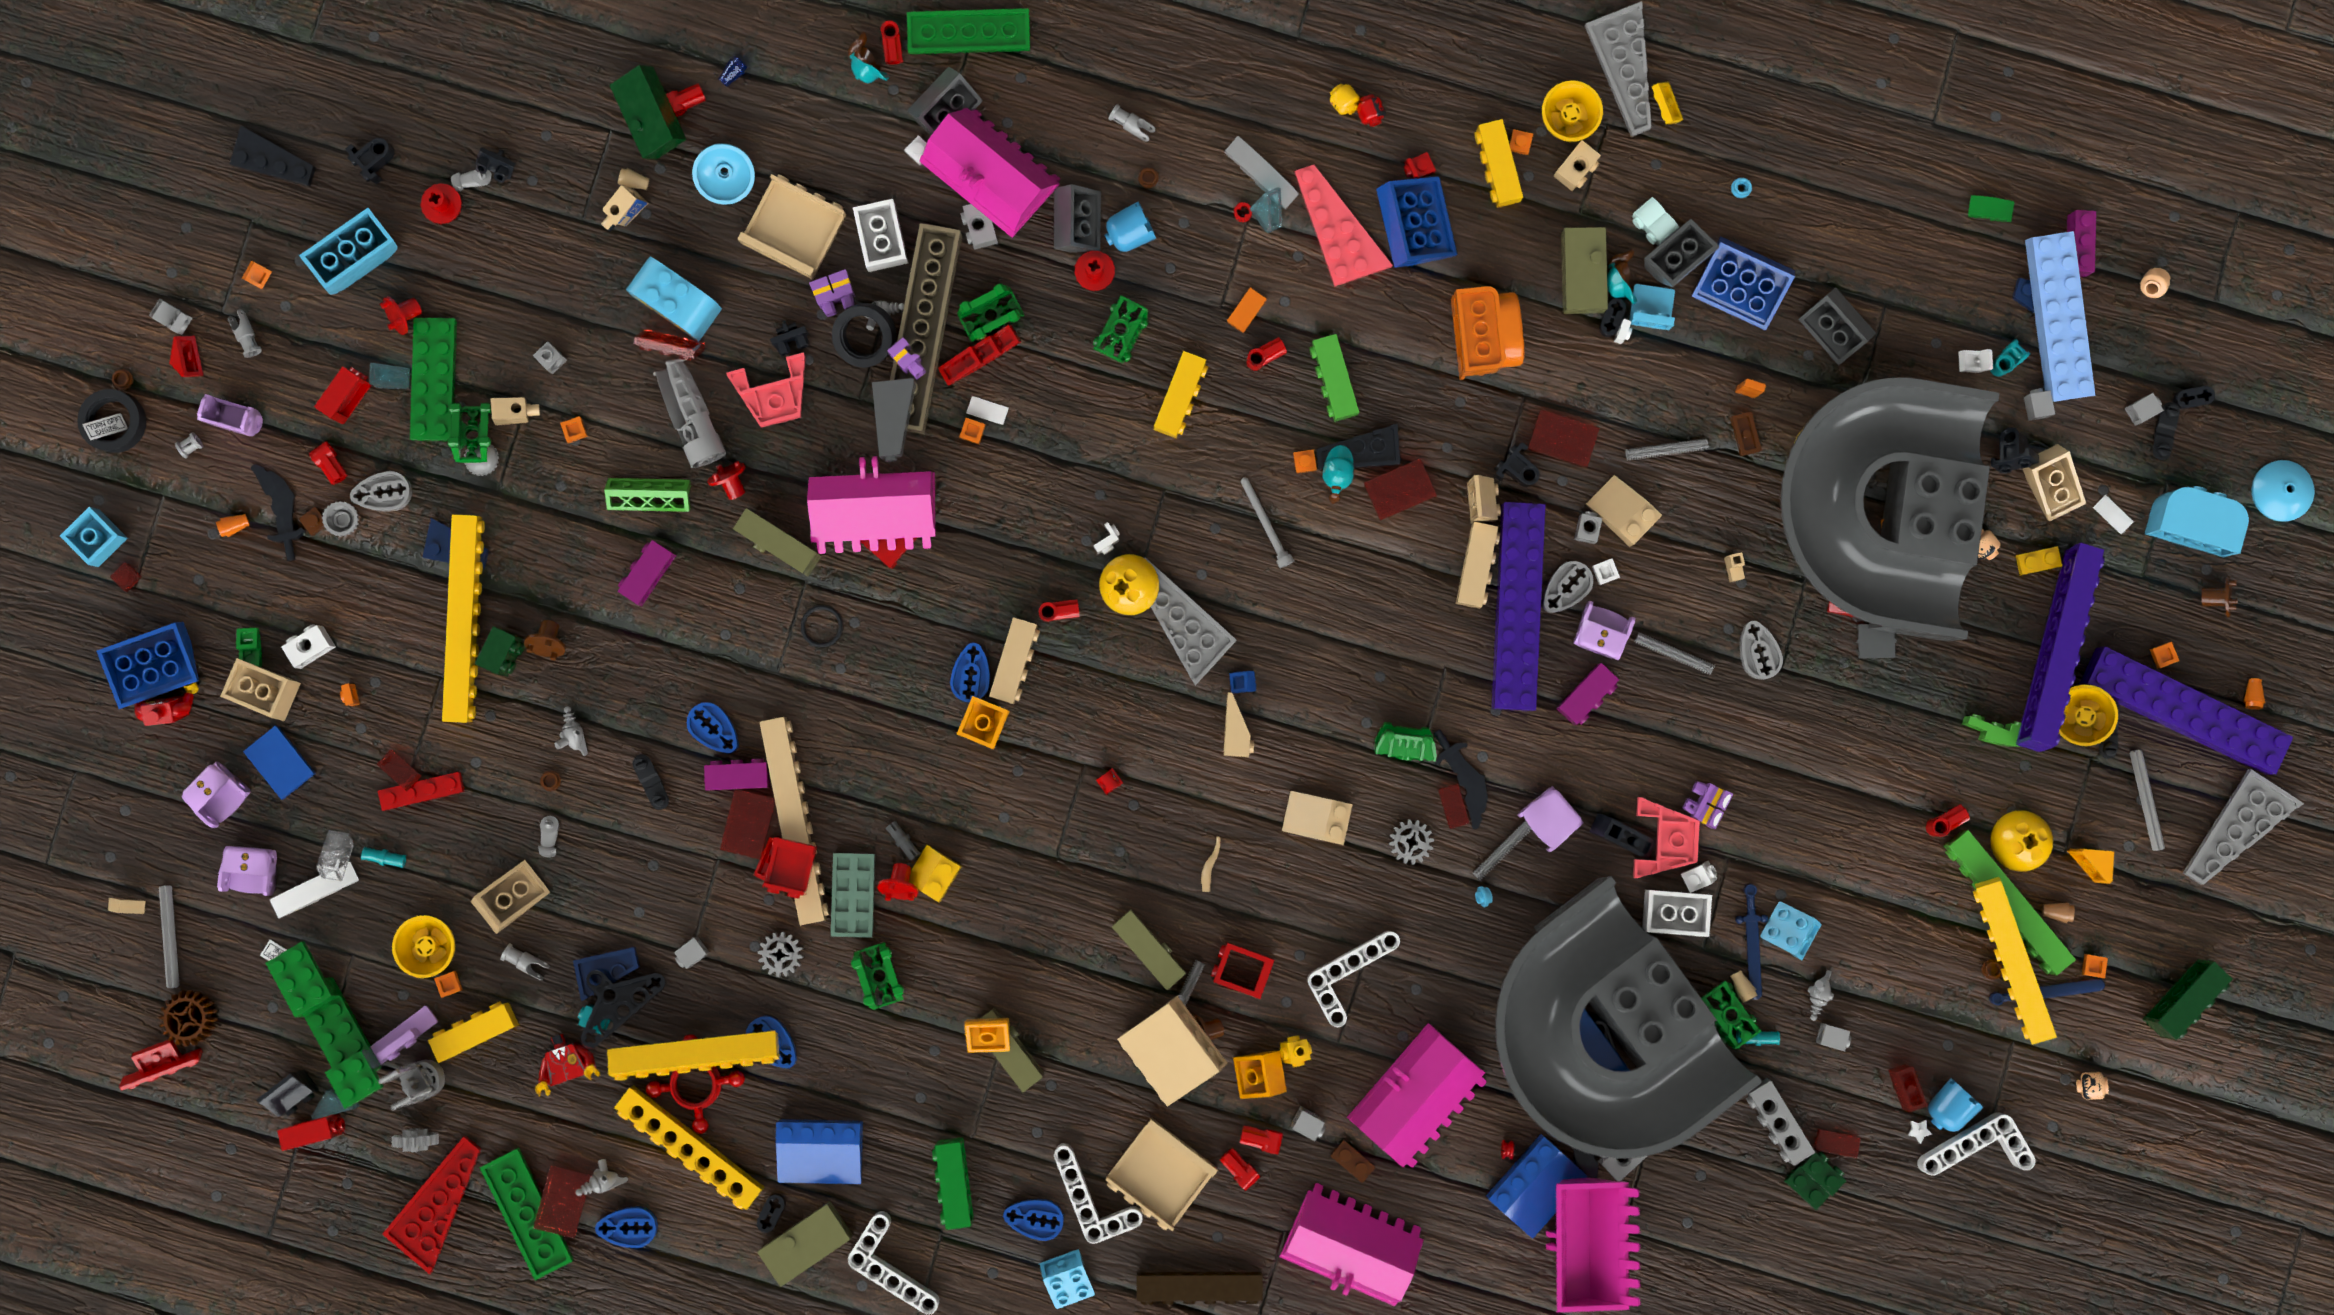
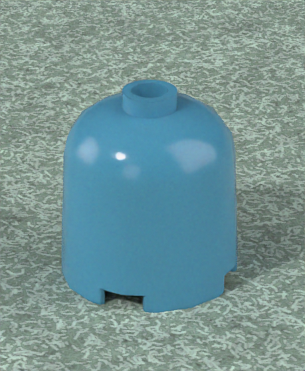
[1105,202,1156,252]
[1928,1078,1983,1132]

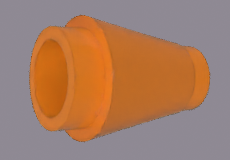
[216,514,250,537]
[2243,678,2265,710]

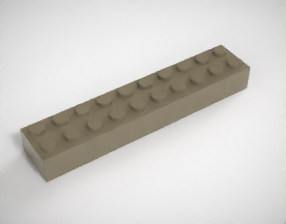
[890,223,962,435]

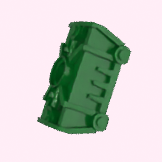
[957,284,1025,343]
[1093,295,1149,363]
[448,403,491,463]
[1374,722,1437,762]
[851,942,904,1010]
[1700,980,1761,1049]

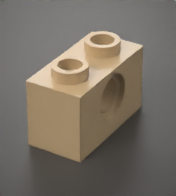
[1553,140,1601,191]

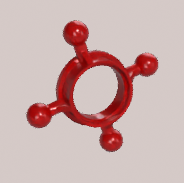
[646,1034,745,1134]

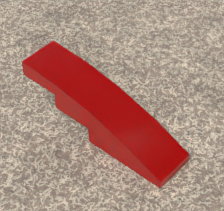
[938,325,1021,386]

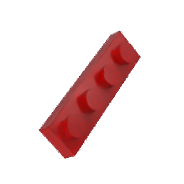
[378,772,465,811]

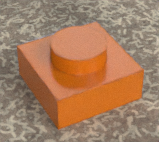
[1509,129,1533,155]
[241,261,272,289]
[560,416,588,443]
[959,418,986,444]
[1293,449,1317,474]
[2150,642,2179,669]
[340,683,360,706]
[2082,954,2108,978]
[434,971,463,998]

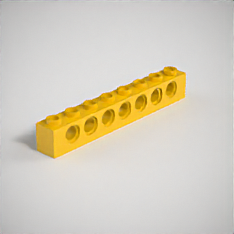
[614,1086,764,1210]

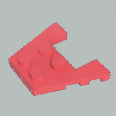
[726,352,805,428]
[1633,797,1700,878]

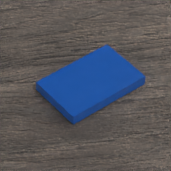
[243,725,316,800]

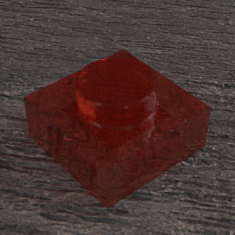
[110,562,142,592]

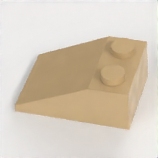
[2023,444,2086,522]
[1467,475,1501,524]
[1585,475,1662,547]
[220,658,301,721]
[1223,693,1254,757]
[1282,791,1353,845]
[471,860,550,934]

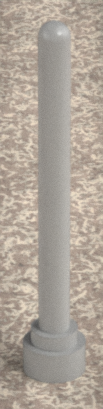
[1241,477,1294,569]

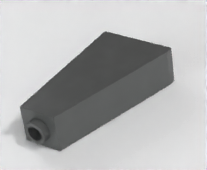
[872,378,916,462]

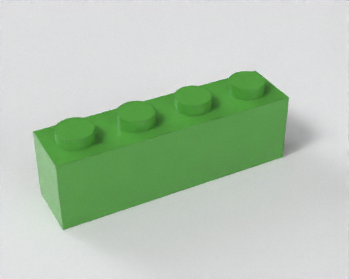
[1309,334,1359,422]

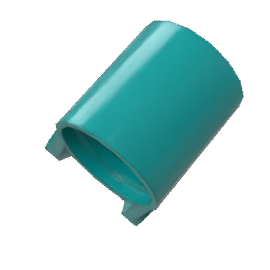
[1990,339,2031,377]

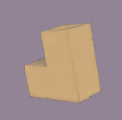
[1724,552,1745,582]
[108,898,146,914]

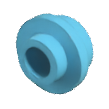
[1731,178,1752,198]
[1475,886,1493,907]

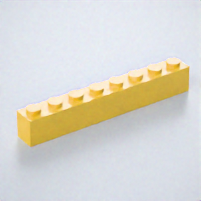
[1973,877,2057,1045]
[607,1031,780,1080]

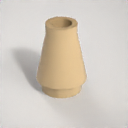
[618,168,650,190]
[1730,971,1758,1003]

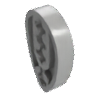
[350,471,412,512]
[1542,561,1593,613]
[1740,621,1783,680]

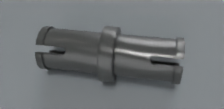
[885,821,921,861]

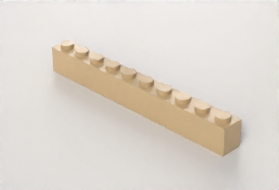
[760,717,829,926]

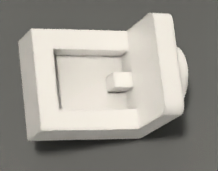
[1958,349,1993,373]
[1094,522,1120,555]
[1681,861,1717,893]

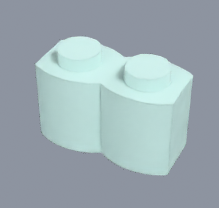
[1632,197,1679,246]

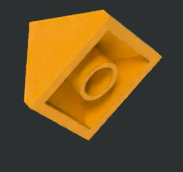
[957,696,1010,749]
[2067,848,2114,884]
[965,1018,1010,1052]

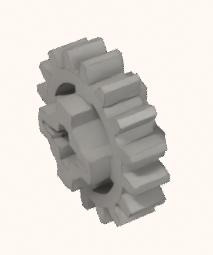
[1388,820,1434,865]
[758,932,804,977]
[392,1128,439,1152]

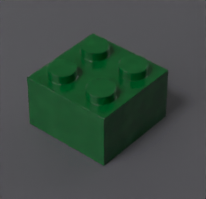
[475,626,525,677]

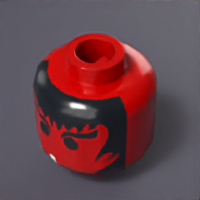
[1356,94,1386,127]

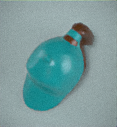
[848,32,889,83]
[1607,249,1637,304]
[1322,445,1354,504]

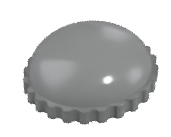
[464,444,499,476]
[322,501,359,537]

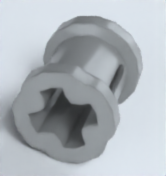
[175,432,204,459]

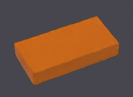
[1227,288,1267,333]
[1735,378,1766,398]

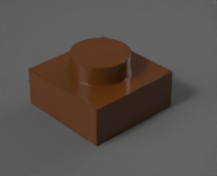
[299,507,325,536]

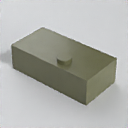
[1561,227,1608,314]
[733,508,822,577]
[1112,909,1186,990]
[980,1007,1045,1093]
[757,1201,853,1287]

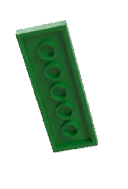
[907,9,1030,54]
[410,318,457,441]
[480,1148,574,1280]

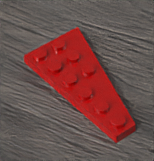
[382,1136,481,1275]

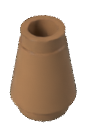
[2042,903,2075,923]

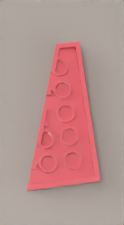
[1294,164,1393,287]

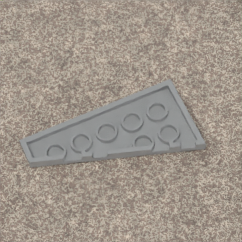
[1585,1,1651,137]
[1144,558,1237,686]
[2183,769,2304,885]

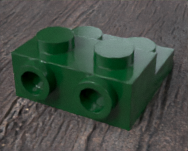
[1784,1151,1846,1210]

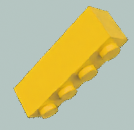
[1475,119,1523,208]
[1154,351,1208,439]
[428,1001,519,1063]

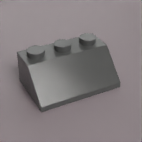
[907,67,983,135]
[1054,184,1101,252]
[1644,219,1719,287]
[1798,287,1876,365]

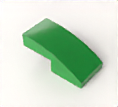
[1968,195,2014,222]
[236,628,262,668]

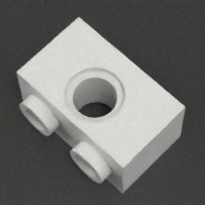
[281,624,336,669]

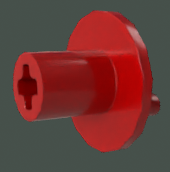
[421,183,462,224]
[1075,251,1115,291]
[380,296,422,335]
[707,461,746,500]
[877,863,919,901]

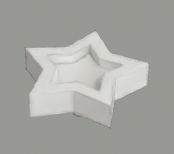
[1907,1120,1932,1144]

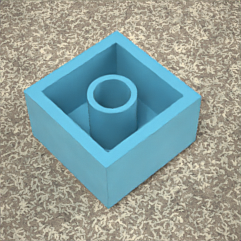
[60,507,128,567]

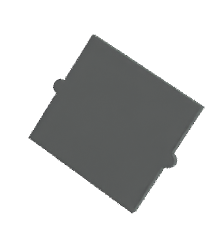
[1856,624,1897,658]

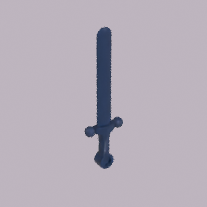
[1735,884,1768,1000]
[1989,979,2105,1005]

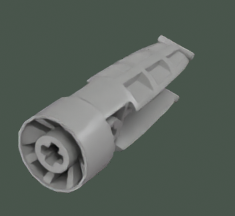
[653,357,726,468]
[378,1059,445,1110]

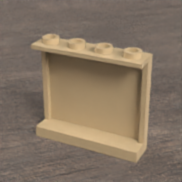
[738,174,846,280]
[1117,996,1228,1106]
[1106,1117,1218,1231]

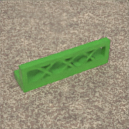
[604,478,691,512]

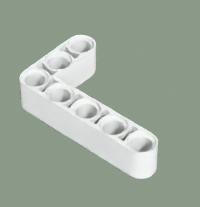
[1307,931,1400,1027]
[1917,1112,2035,1176]
[1054,1143,1143,1244]
[848,1211,939,1314]

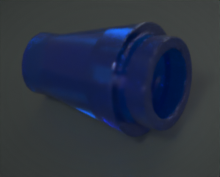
[718,56,748,87]

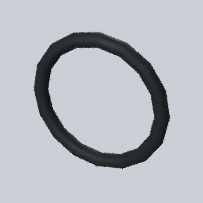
[801,605,843,647]

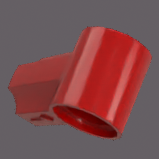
[881,21,903,65]
[666,83,706,117]
[1246,337,1287,371]
[309,441,348,485]
[1039,599,1080,622]
[1926,804,1970,837]
[1240,1125,1284,1155]
[1219,1147,1261,1191]

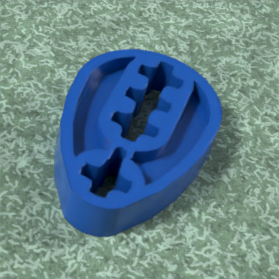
[950,643,990,703]
[687,703,739,753]
[745,1016,797,1069]
[1003,1199,1064,1241]
[595,1206,658,1248]

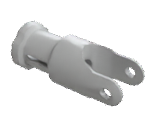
[1108,104,1155,142]
[228,309,262,358]
[500,943,550,980]

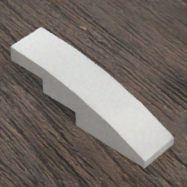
[270,862,359,919]

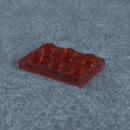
[633,329,705,360]
[1528,410,1600,468]
[1364,459,1437,521]
[720,789,775,859]
[533,1166,592,1238]

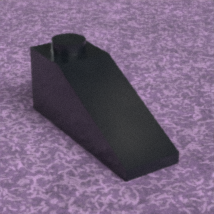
[1589,813,1657,860]

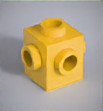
[1280,1035,1312,1067]

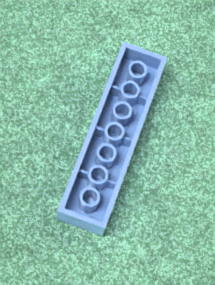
[2025,231,2095,402]

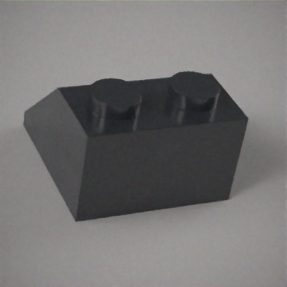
[257,1070,319,1117]

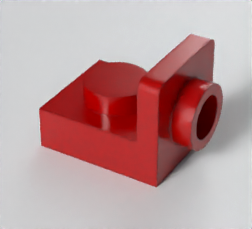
[1403,152,1436,179]

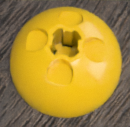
[1542,81,1603,142]
[1099,554,1159,615]
[2059,685,2118,746]
[1990,810,2053,872]
[392,916,455,978]

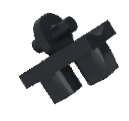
[475,147,516,183]
[770,320,809,356]

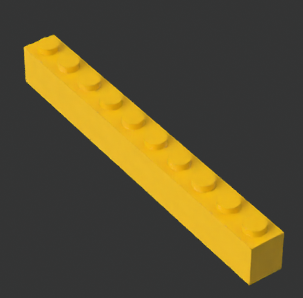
[442,515,485,723]

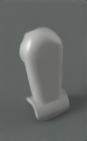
[451,170,491,192]
[538,816,559,857]

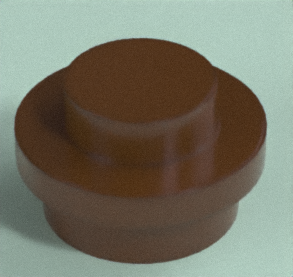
[1138,168,1159,188]
[112,369,133,390]
[540,770,562,791]
[1981,959,2003,980]

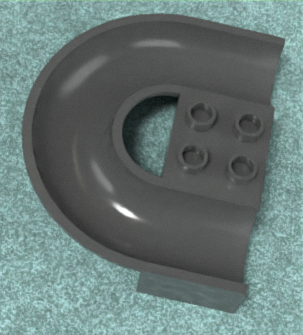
[1781,378,1999,642]
[1495,876,1762,1158]

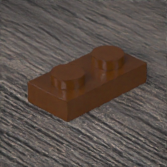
[1730,411,1762,457]
[1330,1139,1376,1183]

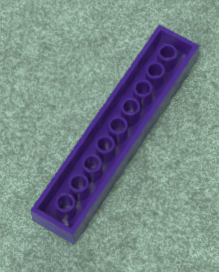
[1492,502,1546,711]
[2016,542,2105,752]
[2079,646,2293,775]

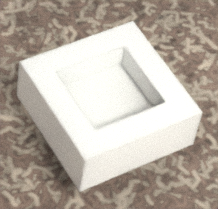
[905,135,927,166]
[1613,319,1632,344]
[1592,558,1620,585]

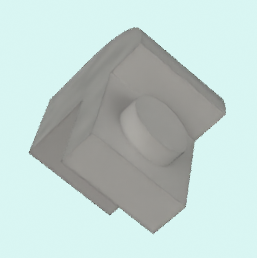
[149,299,192,335]

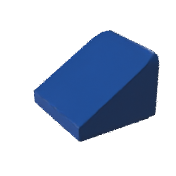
[1229,671,1256,694]

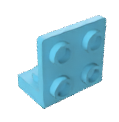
[1629,284,1675,330]
[1760,901,1822,960]
[1040,1249,1095,1309]

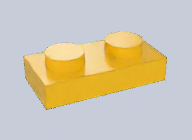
[1652,82,1683,124]
[2015,546,2062,575]

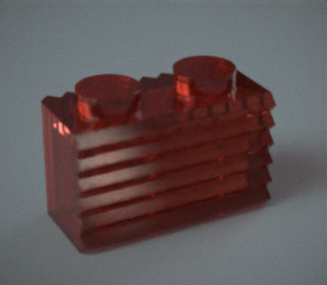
[1888,1064,1928,1112]

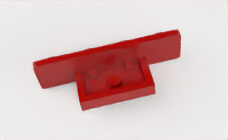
[119,1040,203,1091]

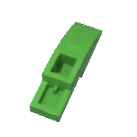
[1962,714,2021,747]

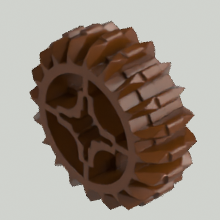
[158,990,218,1047]

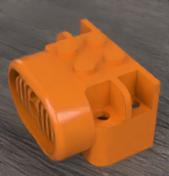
[1451,286,1524,380]

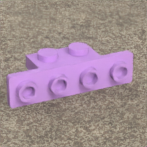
[371,1006,438,1065]

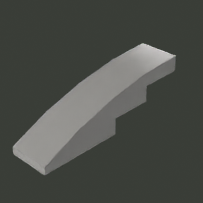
[1224,136,1299,210]

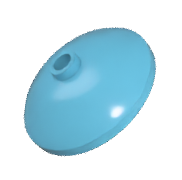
[692,143,755,205]
[2251,460,2314,522]

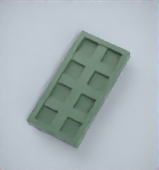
[831,853,875,937]

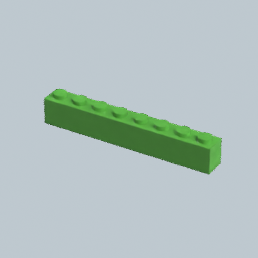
[1943,830,2076,975]

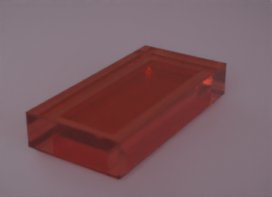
[376,750,421,791]
[1438,784,1470,829]
[1814,1129,1861,1158]

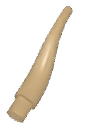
[1201,836,1220,892]

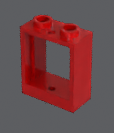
[314,366,372,425]
[1211,942,1274,999]
[277,1113,345,1151]

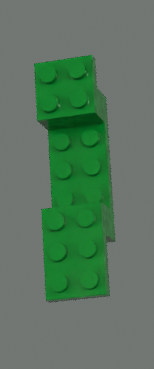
[265,942,384,1109]

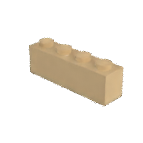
[1455,522,1501,609]
[989,618,1040,704]

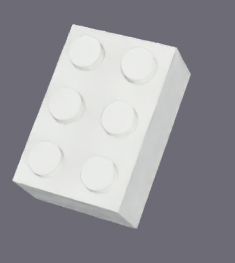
[853,199,908,272]
[1642,889,1712,937]

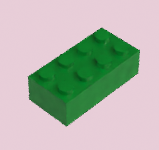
[932,1137,974,1230]

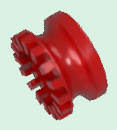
[1234,202,1252,223]
[1501,1140,1514,1159]

